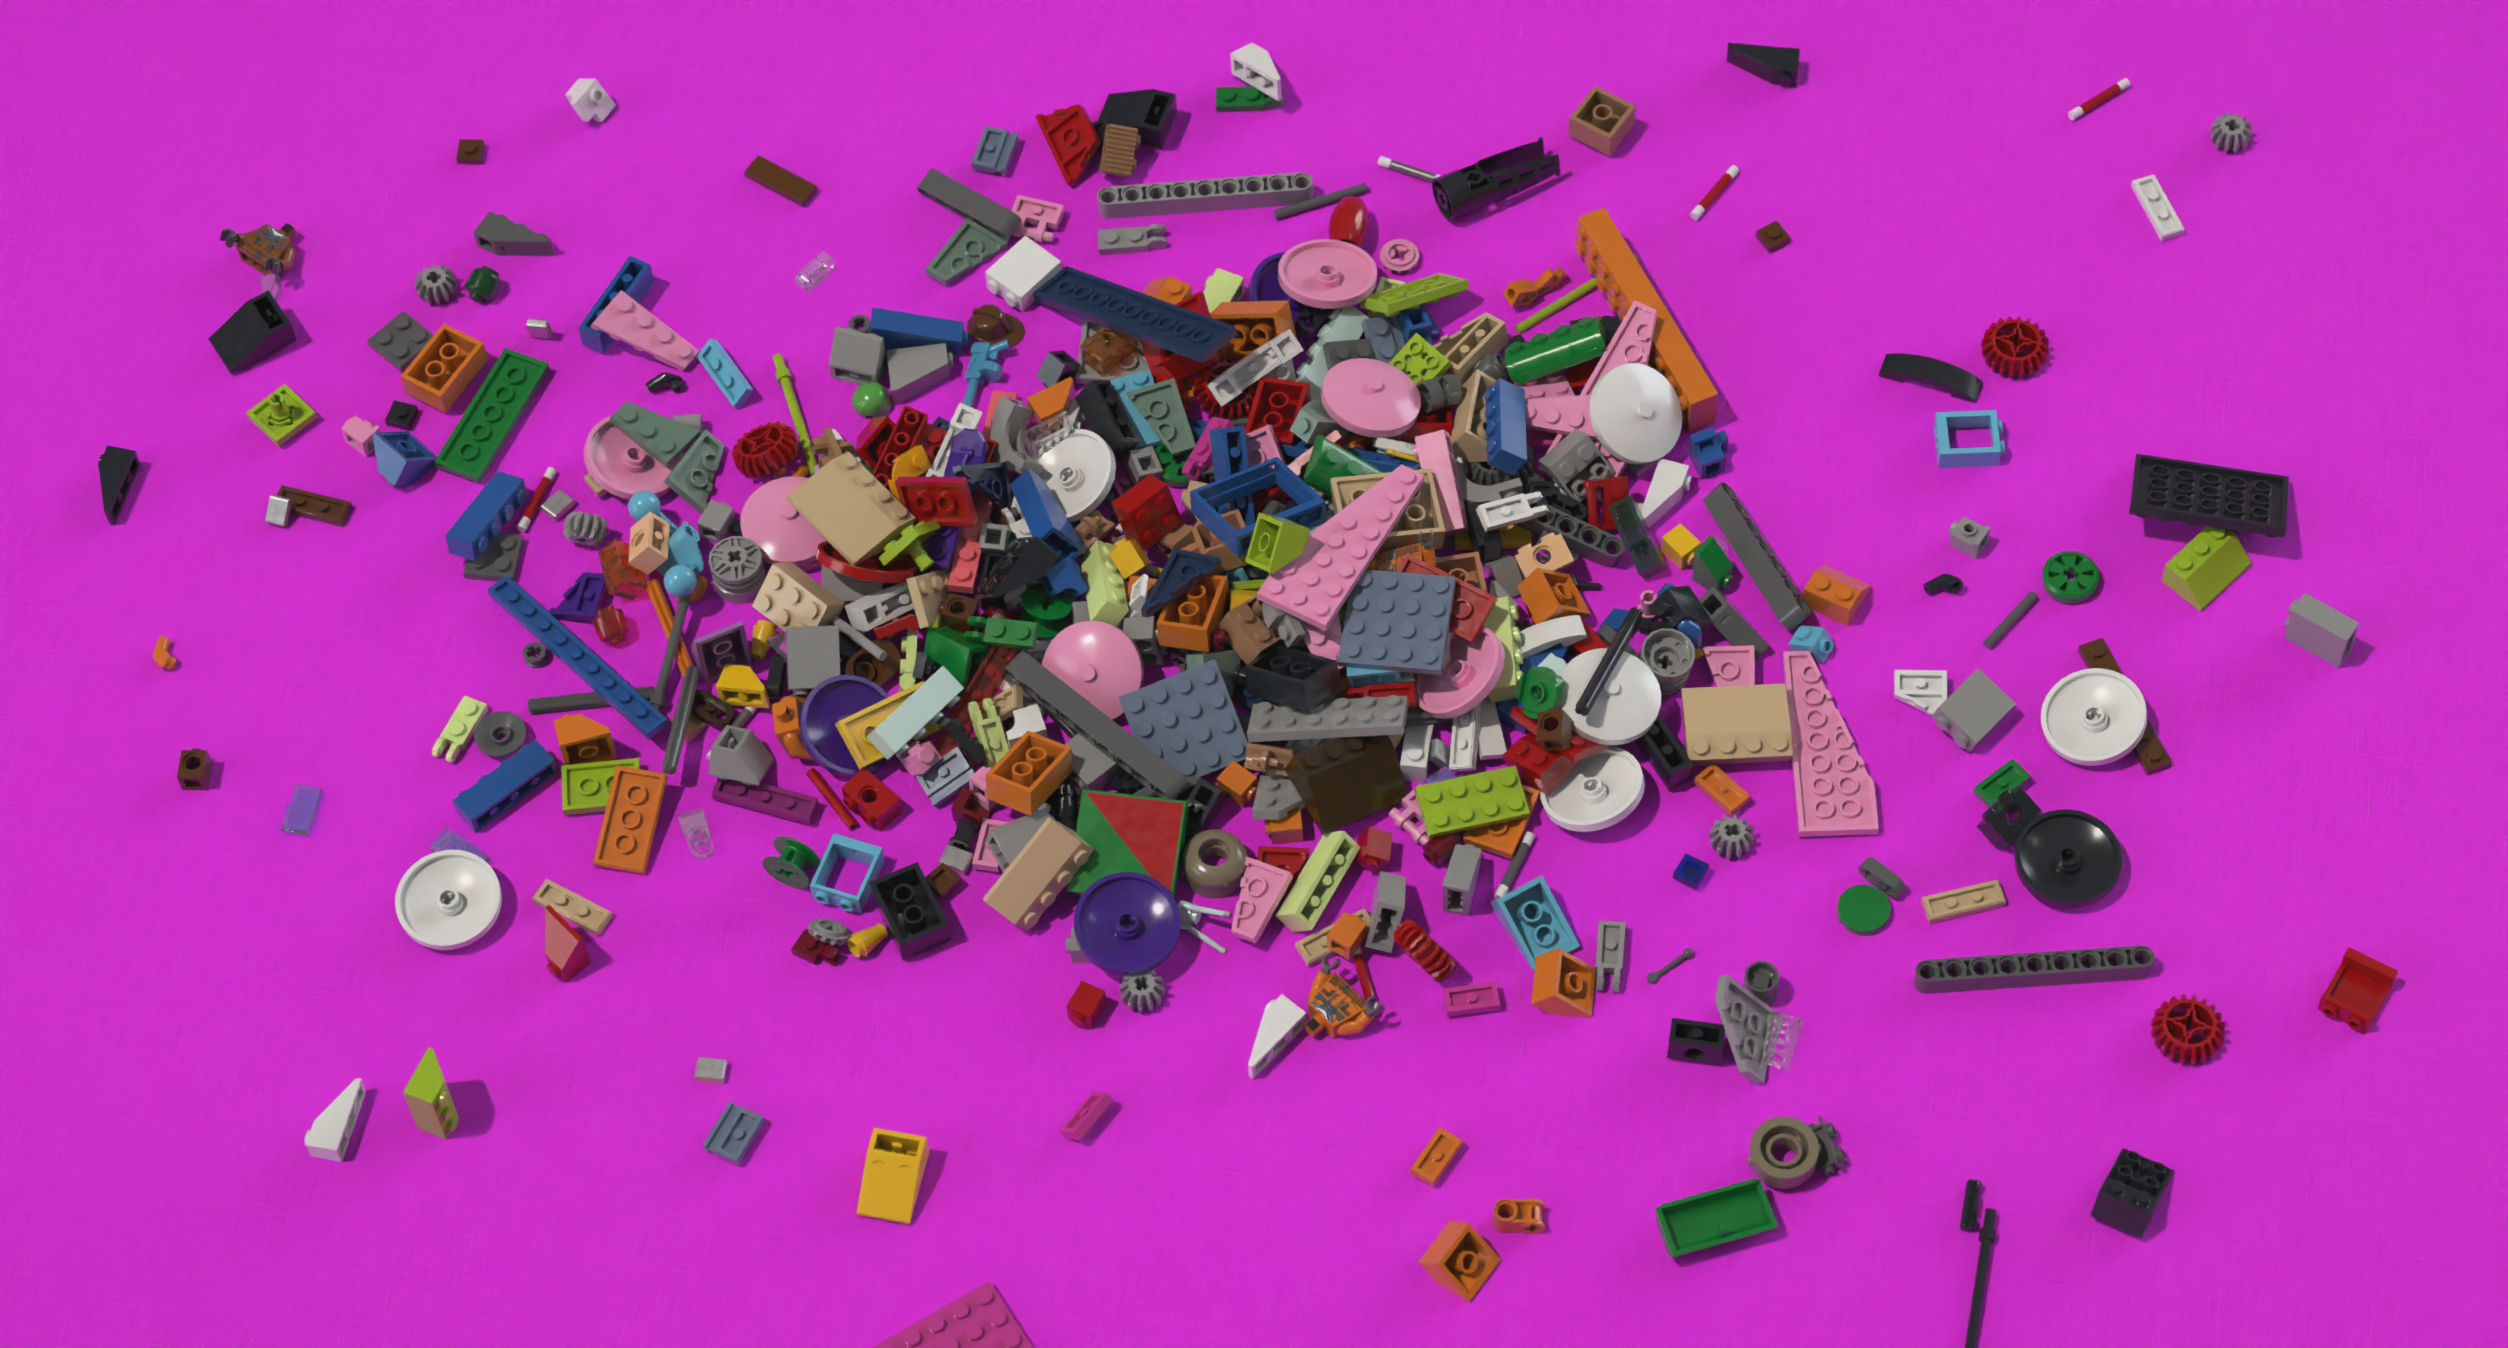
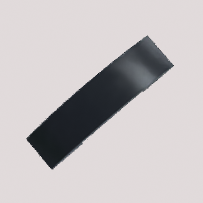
[1879,353,1982,403]

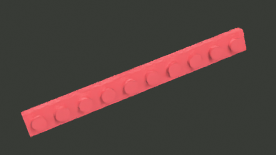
[948,390,1018,594]

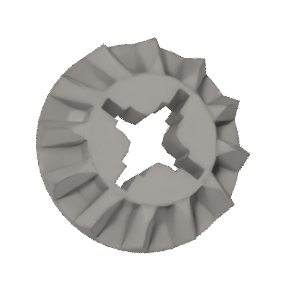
[808,918,850,945]

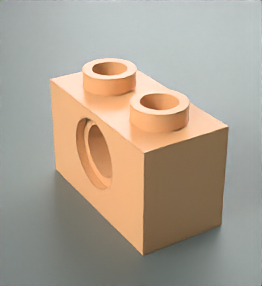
[628,511,670,575]
[1515,532,1574,578]

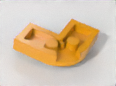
[888,445,932,503]

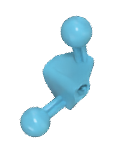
[628,491,704,598]

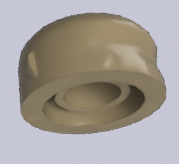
[1180,829,1249,898]
[1747,1116,1821,1189]

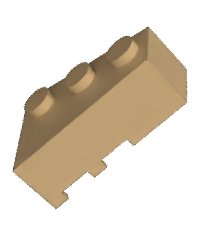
[1423,312,1509,387]

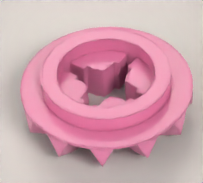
[1380,239,1419,274]

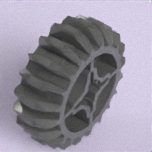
[1468,442,1536,486]

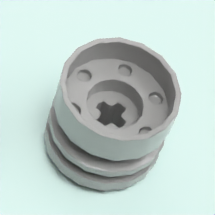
[709,536,766,604]
[1639,628,1695,696]

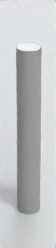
[830,615,887,661]

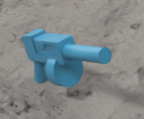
[963,339,1010,407]

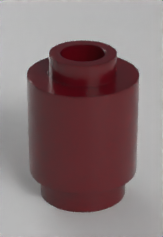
[1422,832,1461,865]

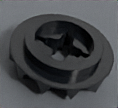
[1111,770,1145,794]

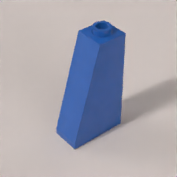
[871,308,969,357]
[1010,469,1086,560]

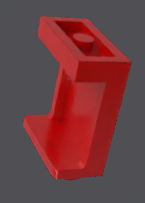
[2317,947,2398,1033]

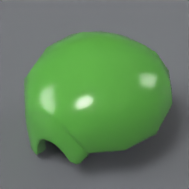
[851,382,892,418]

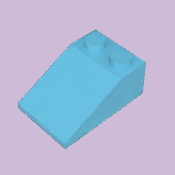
[1110,369,1162,450]
[1490,876,1580,971]

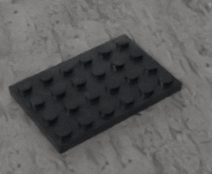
[2129,454,2289,538]

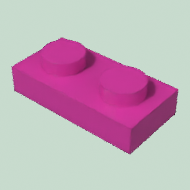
[1443,981,1500,1017]
[1060,1091,1113,1140]

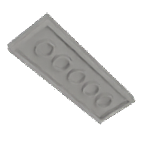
[1247,695,1409,742]

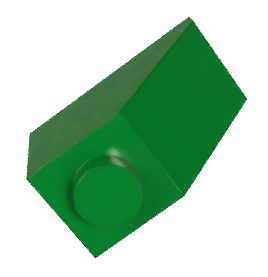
[1692,535,1734,591]

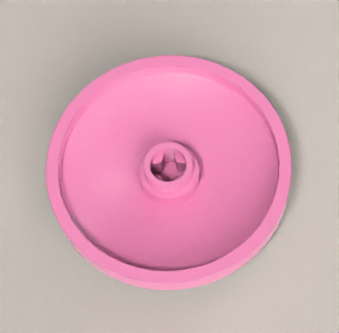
[1278,239,1377,309]
[1320,358,1421,438]
[584,416,684,500]
[740,476,827,567]
[1042,621,1144,720]
[1414,626,1505,719]

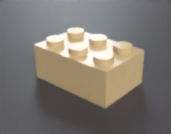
[752,561,845,632]

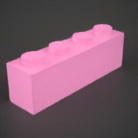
[1413,430,1470,538]

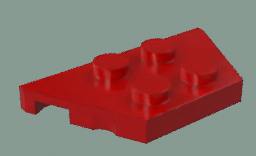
[1035,104,1101,187]

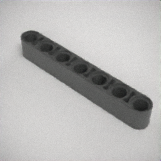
[1703,482,1811,631]

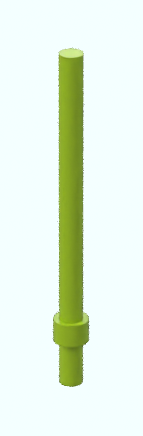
[1514,253,1639,334]
[773,353,817,476]

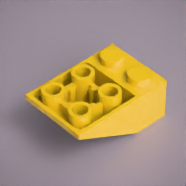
[856,1128,930,1224]

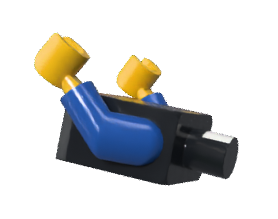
[1652,583,1713,661]

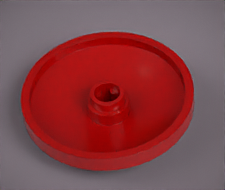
[816,541,918,583]

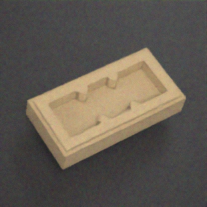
[981,685,1023,722]

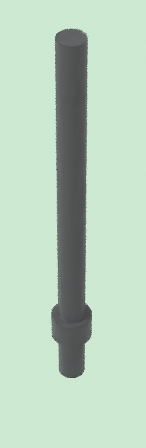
[649,593,692,712]

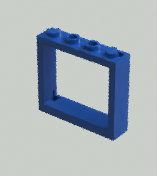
[1190,457,1326,558]

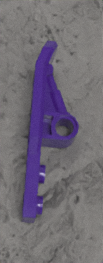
[926,428,988,571]

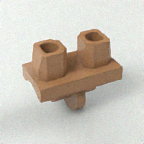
[810,427,855,469]
[1074,509,1115,557]
[1244,742,1294,777]

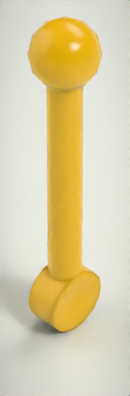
[1386,448,1420,463]

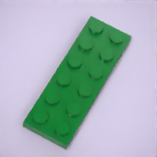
[434,348,550,483]

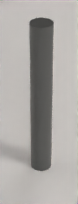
[1983,591,2038,649]

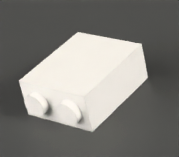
[985,236,1062,312]

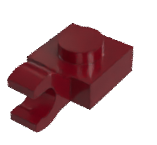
[791,929,840,966]

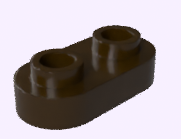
[691,690,735,729]

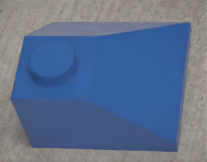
[373,431,437,487]

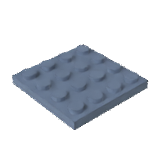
[1338,570,1456,675]
[1119,659,1248,777]

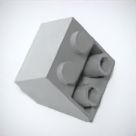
[829,326,888,385]
[1539,428,1615,502]
[709,725,774,785]

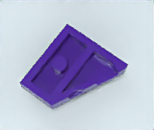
[549,572,610,622]

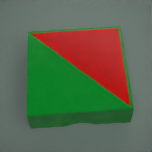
[1067,789,1189,901]

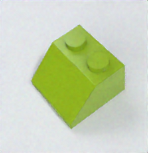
[1245,512,1310,573]

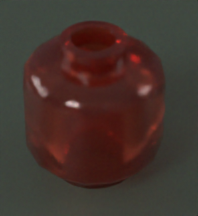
[592,605,630,645]

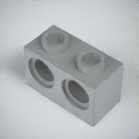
[1123,616,1169,666]

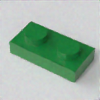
[1973,759,2031,808]

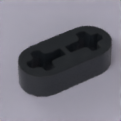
[1294,305,1331,337]
[1541,490,1587,521]
[766,656,787,701]

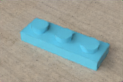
[697,338,753,408]

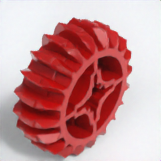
[1981,315,2049,379]
[1193,357,1258,421]
[731,421,799,479]
[1392,919,1457,983]
[2151,994,2225,1065]

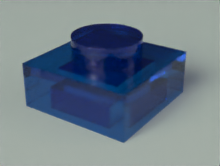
[1673,853,1709,889]

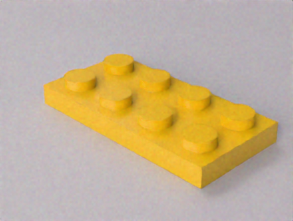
[835,681,943,770]

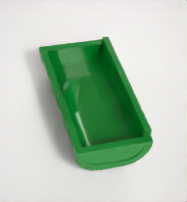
[1505,316,1606,385]
[1303,435,1385,498]
[1655,1178,1778,1259]

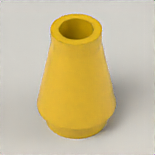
[750,620,778,660]
[847,923,888,958]

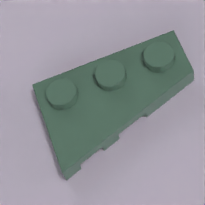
[925,218,1007,286]
[610,401,700,467]

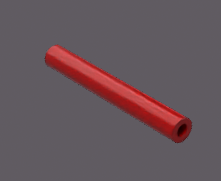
[806,768,857,830]

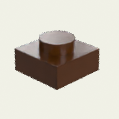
[456,139,485,165]
[1756,220,1790,253]
[925,863,962,900]

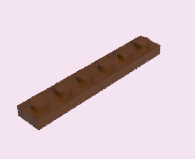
[2078,638,2172,775]

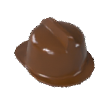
[967,304,1025,347]
[845,639,901,686]

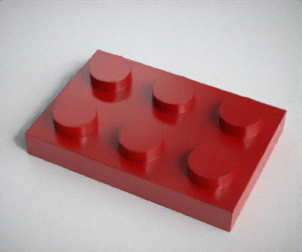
[895,476,978,526]

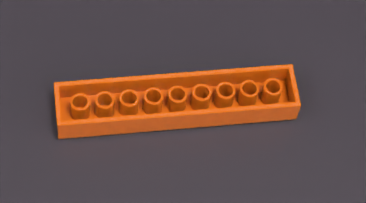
[1574,207,1718,432]

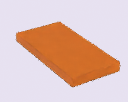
[593,765,668,875]

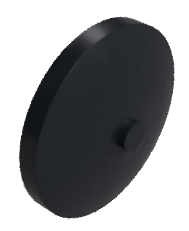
[2014,809,2122,908]

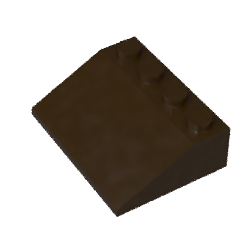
[1284,735,1408,835]

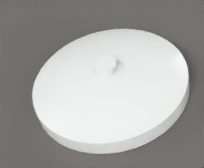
[1590,363,1682,464]
[1032,429,1116,523]
[1560,648,1661,745]
[2041,668,2147,766]
[1540,746,1645,832]
[395,850,502,950]

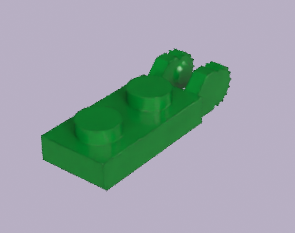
[1216,86,1283,112]
[964,616,1039,650]

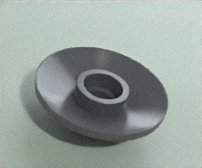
[474,711,526,757]

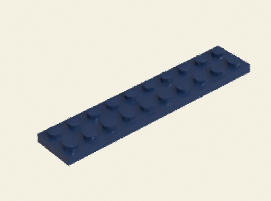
[1033,266,1238,363]

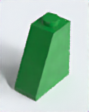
[924,626,988,697]

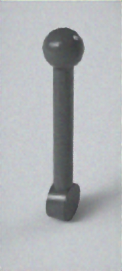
[1647,948,1693,984]

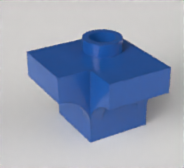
[1398,305,1440,357]
[1689,427,1728,479]
[1039,557,1089,598]

